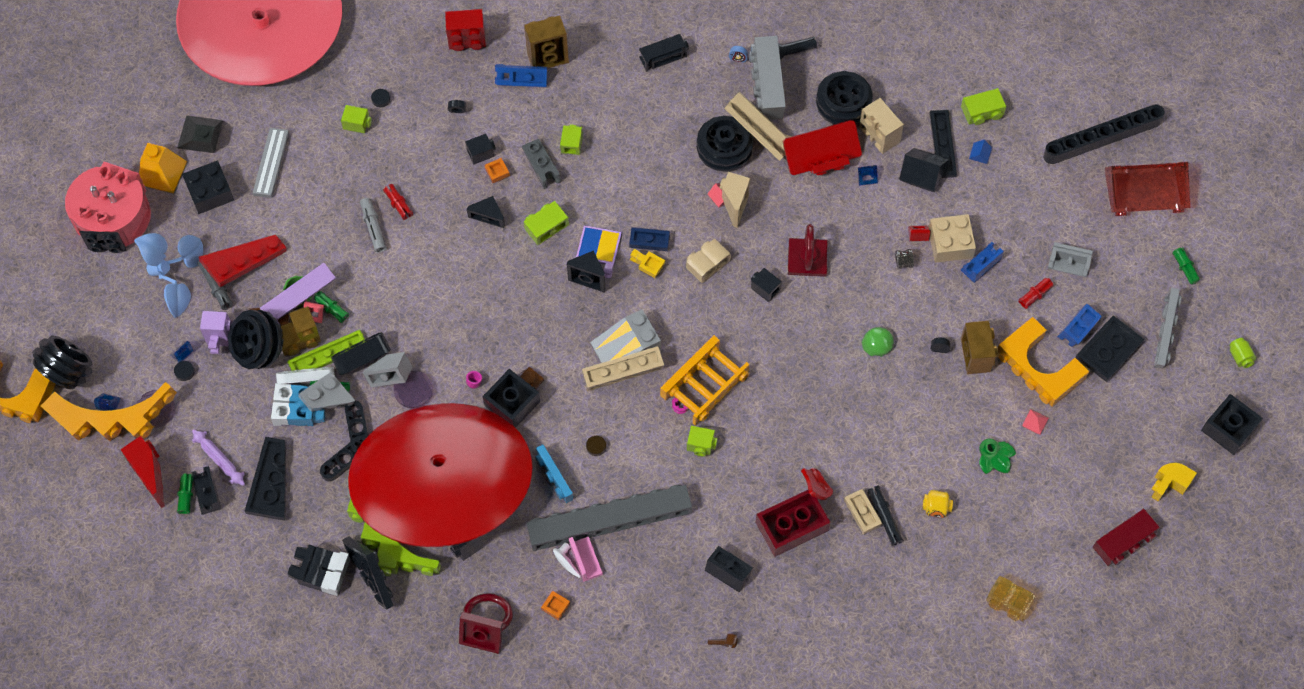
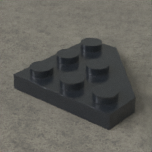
[342,536,394,610]

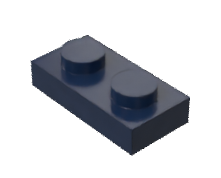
[629,227,670,252]

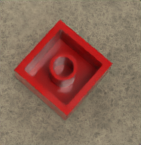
[445,9,486,51]

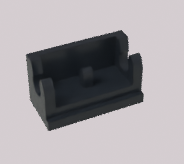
[192,466,221,515]
[705,546,753,592]

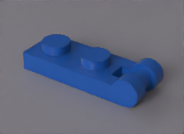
[495,64,547,87]

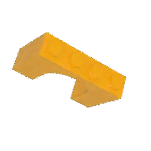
[997,317,1089,407]
[0,360,56,423]

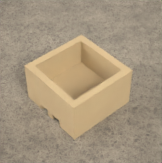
[859,98,904,154]

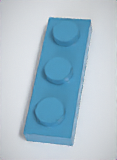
[535,444,573,504]

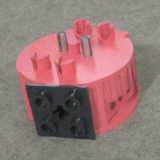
[65,162,151,253]

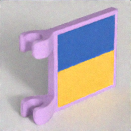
[576,226,622,278]

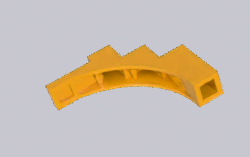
[41,382,177,441]

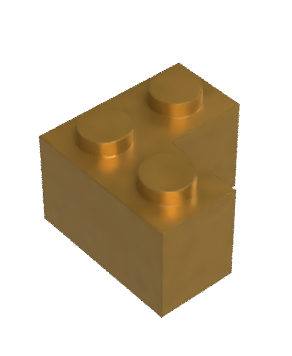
[281,306,322,356]

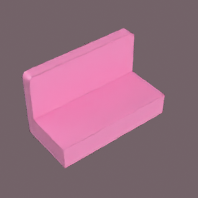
[569,537,603,582]

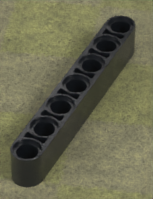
[1043,104,1165,164]

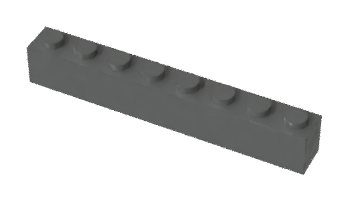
[527,484,692,551]

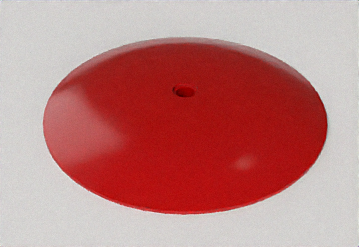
[348,403,533,547]

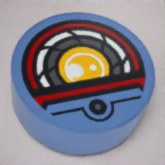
[729,46,748,62]

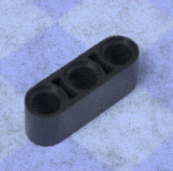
[331,332,391,375]

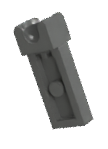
[522,139,561,189]

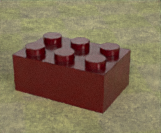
[755,490,831,557]

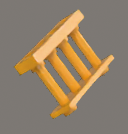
[660,335,750,426]

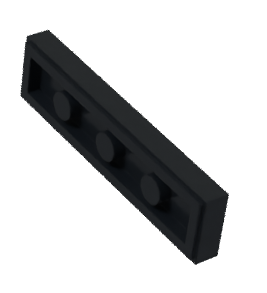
[929,110,957,178]

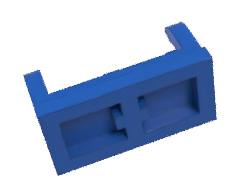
[961,242,1004,283]
[1057,304,1102,347]

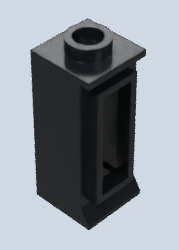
[639,34,689,72]

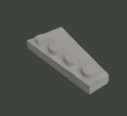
[1154,288,1181,369]

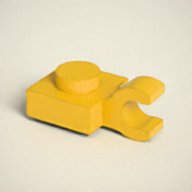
[630,249,665,278]

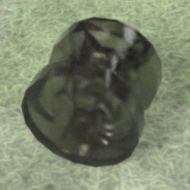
[895,249,914,269]

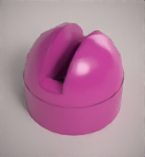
[466,371,482,389]

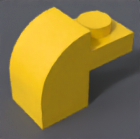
[1151,463,1197,501]

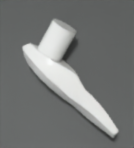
[553,543,581,578]

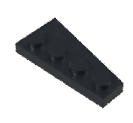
[245,437,286,521]

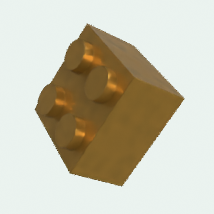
[961,321,998,374]

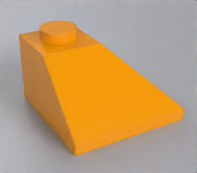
[139,143,187,194]

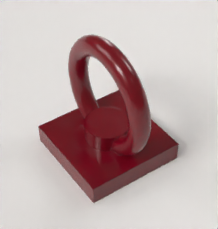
[788,224,828,277]
[459,593,513,654]

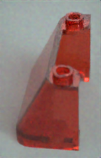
[1105,162,1190,216]

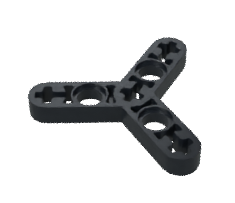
[320,400,368,481]

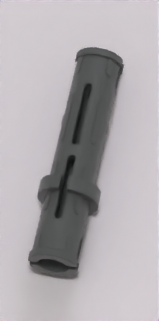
[197,261,233,310]

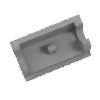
[1048,242,1093,277]

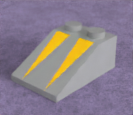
[590,309,661,363]

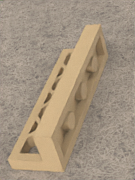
[724,91,788,161]
[582,346,664,391]

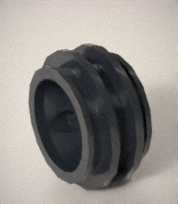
[816,71,873,125]
[696,115,753,172]
[228,310,284,369]
[32,335,92,389]

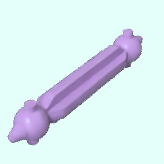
[192,429,245,486]

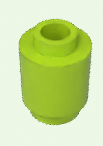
[1229,338,1256,368]

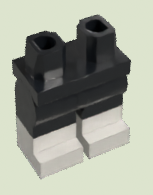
[287,545,350,596]

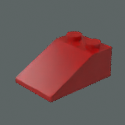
[120,436,165,508]

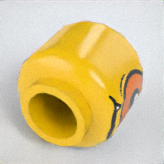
[922,490,953,518]

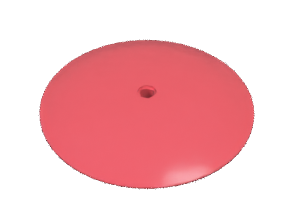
[176,0,342,86]

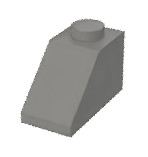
[363,352,412,387]

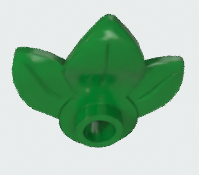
[979,438,1016,474]

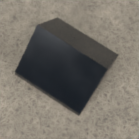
[899,148,949,193]
[567,250,606,293]

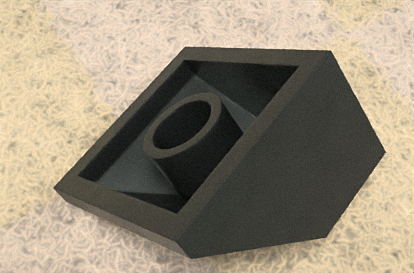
[177,115,223,153]

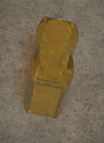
[986,576,1036,621]

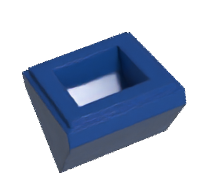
[969,139,992,164]

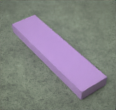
[260,263,336,321]

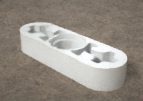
[276,367,335,384]

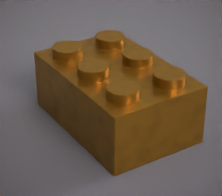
[524,15,569,69]

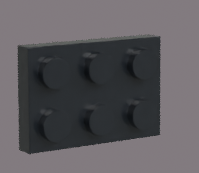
[1076,315,1145,382]

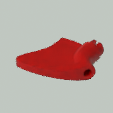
[801,468,833,500]

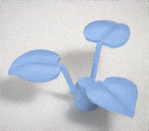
[134,233,203,318]

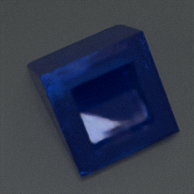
[170,341,193,363]

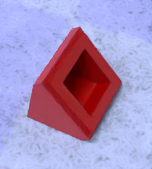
[908,225,930,241]

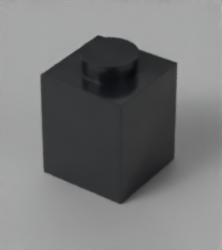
[465,134,496,165]
[751,268,782,302]

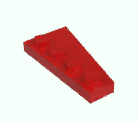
[199,234,287,287]

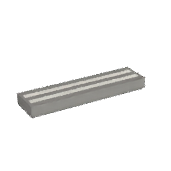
[253,128,289,198]

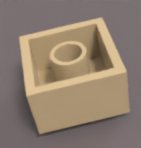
[928,214,976,263]

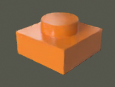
[484,158,510,183]
[541,591,570,621]

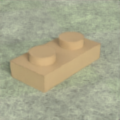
[844,489,882,535]

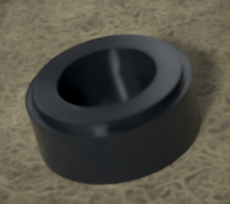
[371,89,390,108]
[447,100,466,113]
[930,337,951,353]
[174,361,195,381]

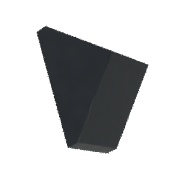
[467,196,505,228]

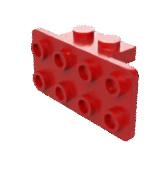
[783,120,862,175]

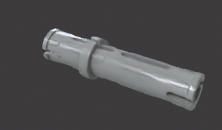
[359,198,387,253]

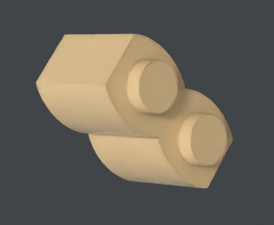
[686,239,731,283]

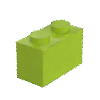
[961,88,1006,125]
[523,201,569,245]

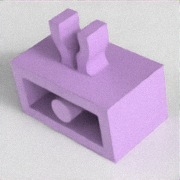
[200,311,232,354]

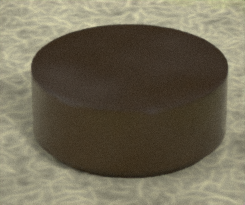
[586,435,606,456]

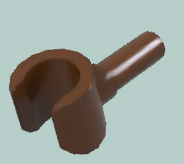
[708,634,738,648]

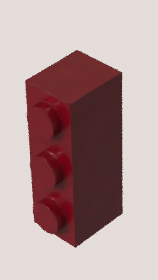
[1093,508,1160,566]

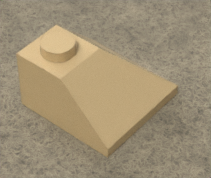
[720,172,750,228]

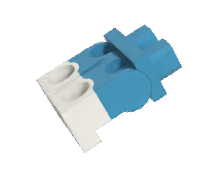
[271,383,325,426]

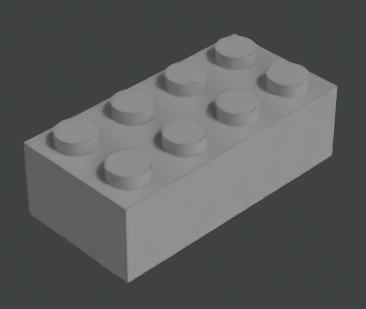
[749,36,786,120]

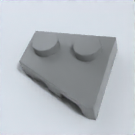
[298,372,355,412]

